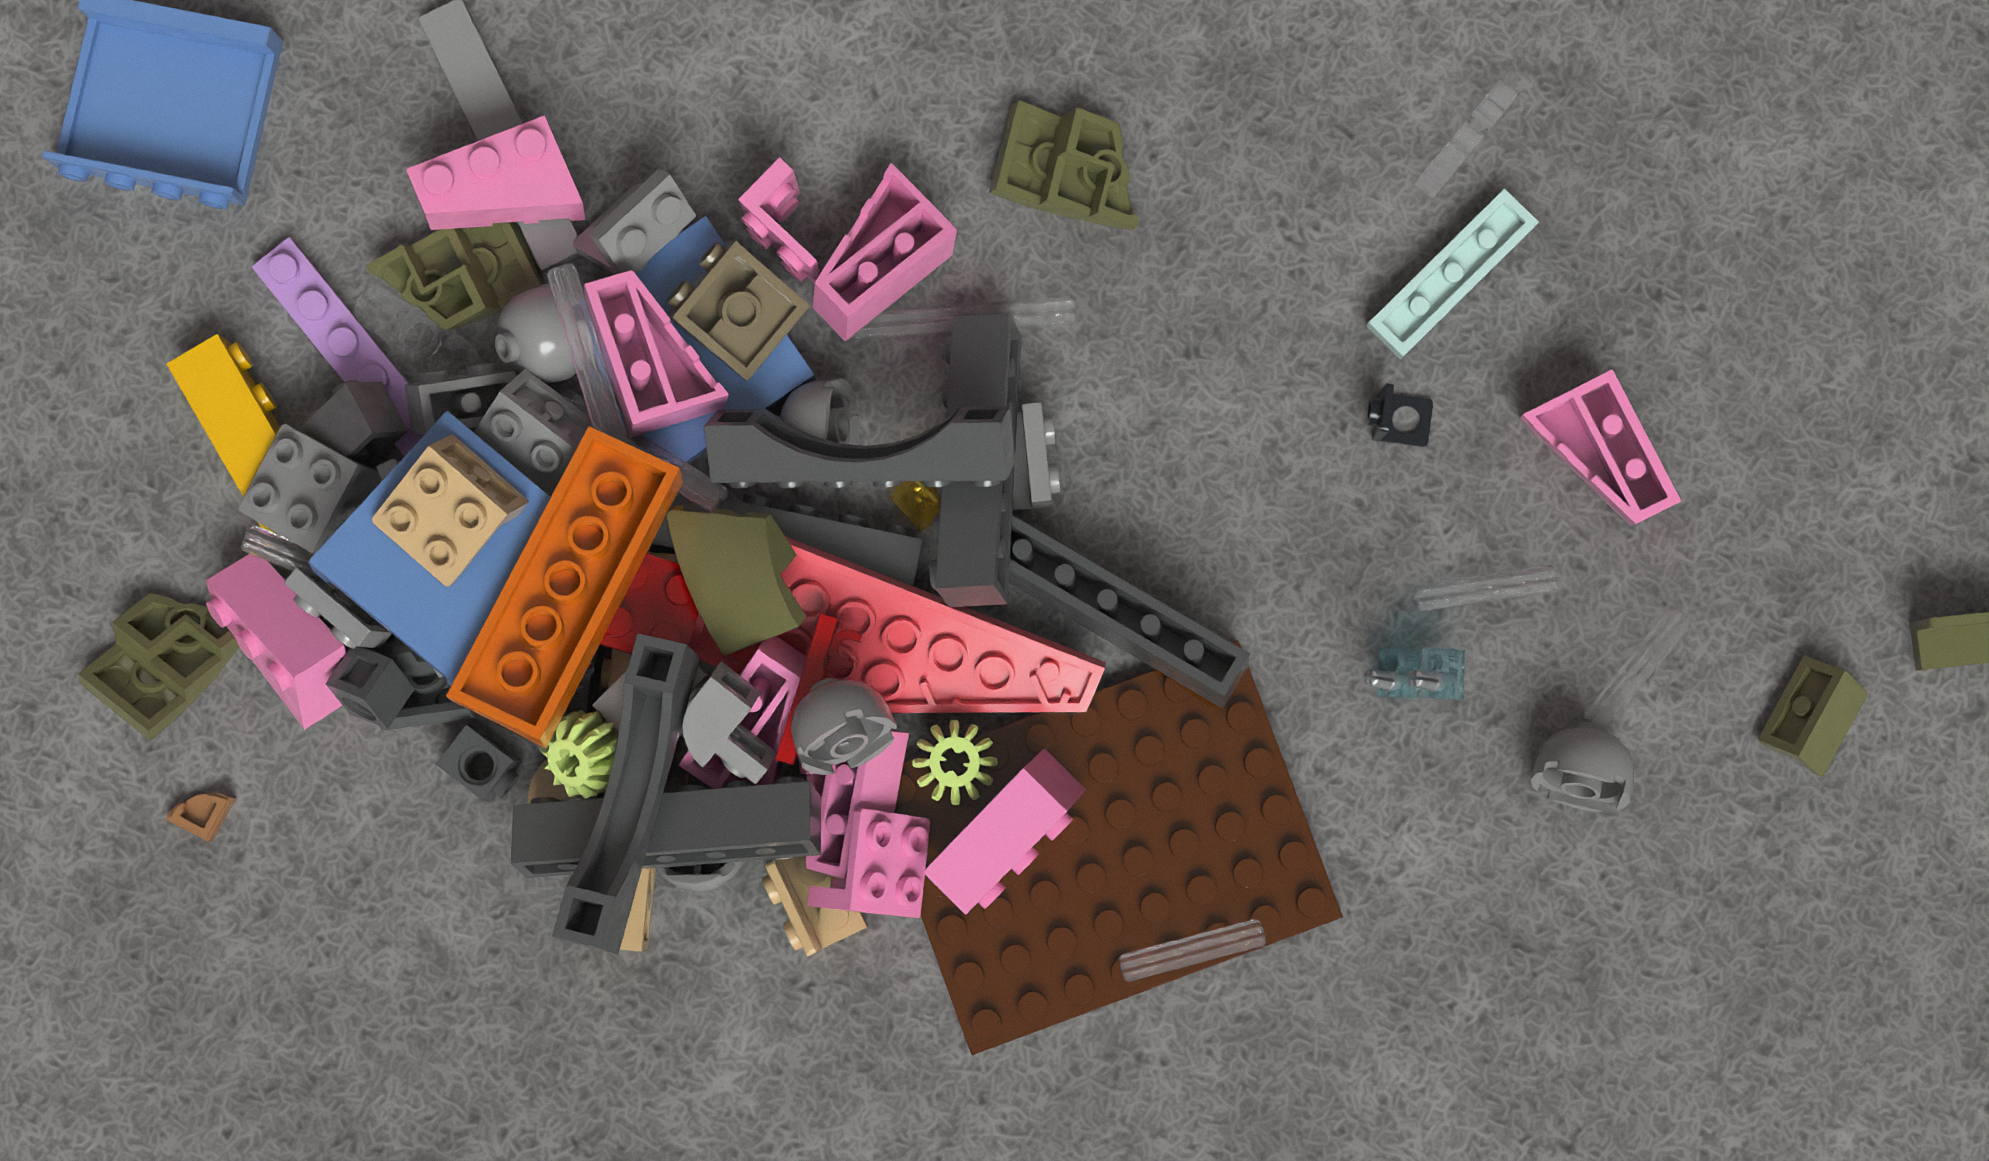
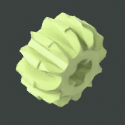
[539,710,618,799]
[912,720,998,805]

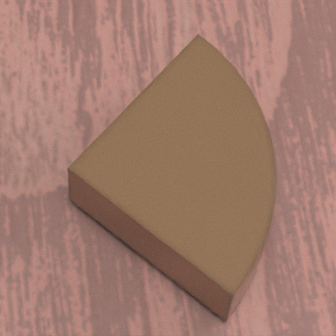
[165,793,236,842]

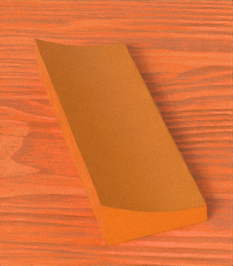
[446,426,683,749]

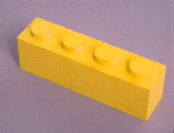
[166,334,281,536]

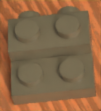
[666,240,810,381]

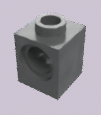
[326,646,414,729]
[436,725,522,801]

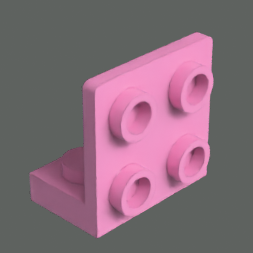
[738,157,821,284]
[807,808,930,918]

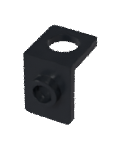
[1367,383,1433,447]

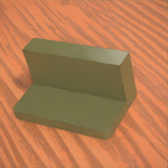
[1909,612,1989,671]
[1757,655,1867,777]

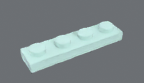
[1366,188,1539,360]

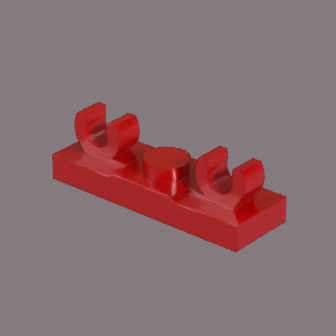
[775,614,863,765]

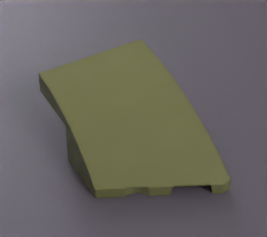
[989,100,1138,230]
[366,222,546,331]
[666,505,807,656]
[78,593,239,741]

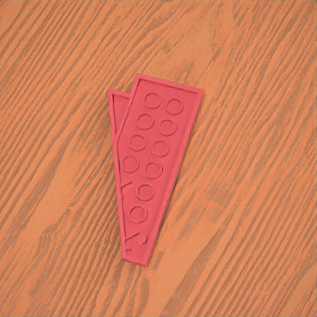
[689,536,1106,713]

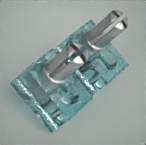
[1363,648,1465,700]

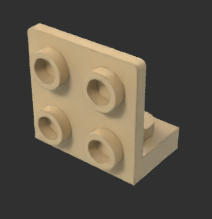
[372,434,529,586]
[762,856,868,957]

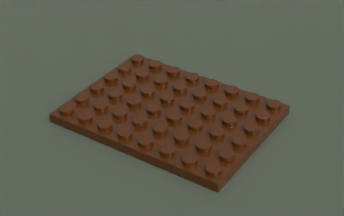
[894,640,1343,1055]

